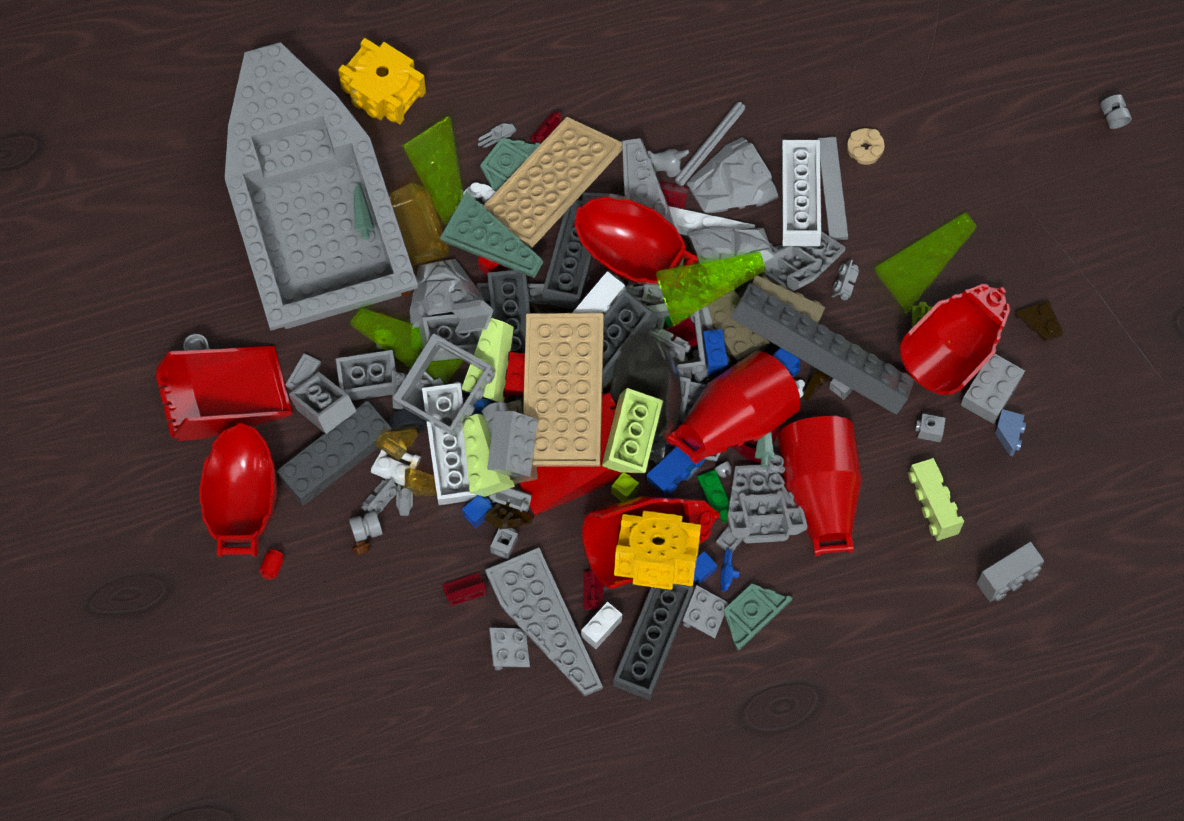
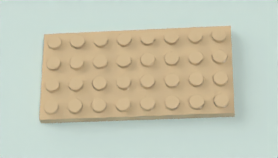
[483,117,623,249]
[523,313,604,466]

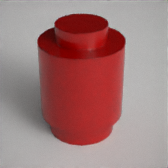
[259,549,284,580]

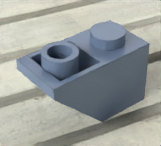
[995,409,1026,456]

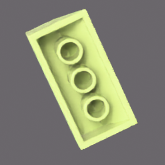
[602,388,663,473]

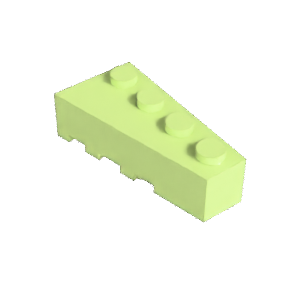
[462,318,514,402]
[463,414,515,497]
[908,458,964,541]

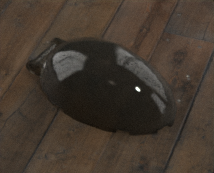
[611,331,683,464]

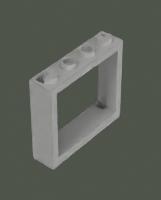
[627,299,707,382]
[393,333,495,437]

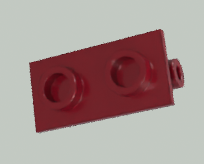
[530,111,563,144]
[583,568,603,610]

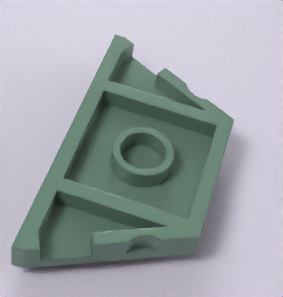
[480,138,541,192]
[723,584,792,651]

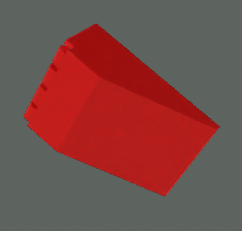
[155,346,293,441]
[519,392,635,516]

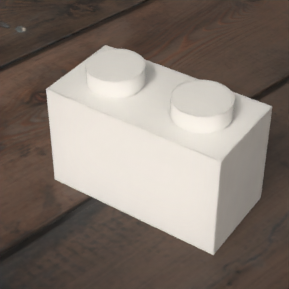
[581,602,622,649]

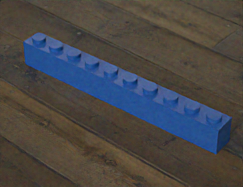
[647,348,800,497]

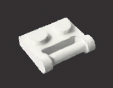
[371,442,421,487]

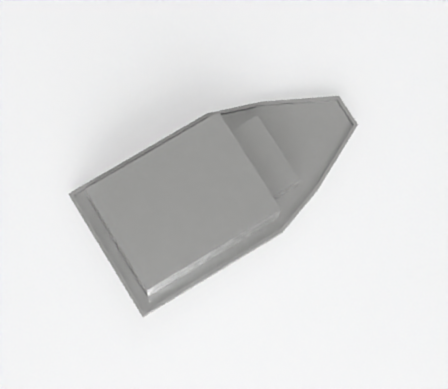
[225,42,418,331]

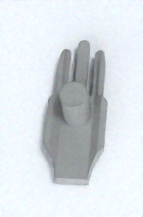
[478,123,516,148]
[396,479,413,516]

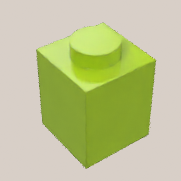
[611,472,639,502]

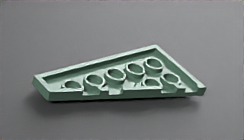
[440,191,543,278]

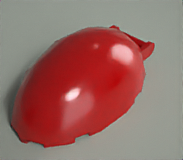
[574,196,698,291]
[199,423,278,557]

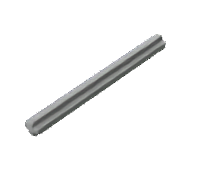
[675,102,745,186]

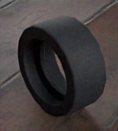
[389,409,427,436]

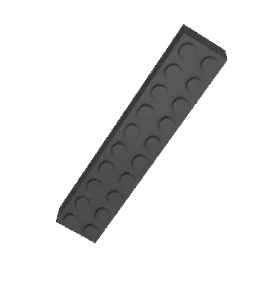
[730,283,914,415]

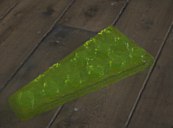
[403,116,463,227]
[874,212,977,313]
[656,252,766,327]
[350,308,464,385]

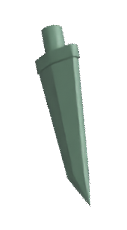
[354,183,374,240]
[755,432,775,468]

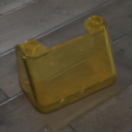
[388,183,449,267]

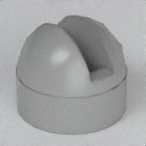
[715,461,732,477]

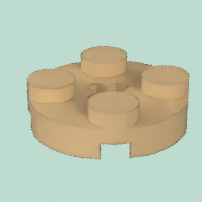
[847,128,884,165]

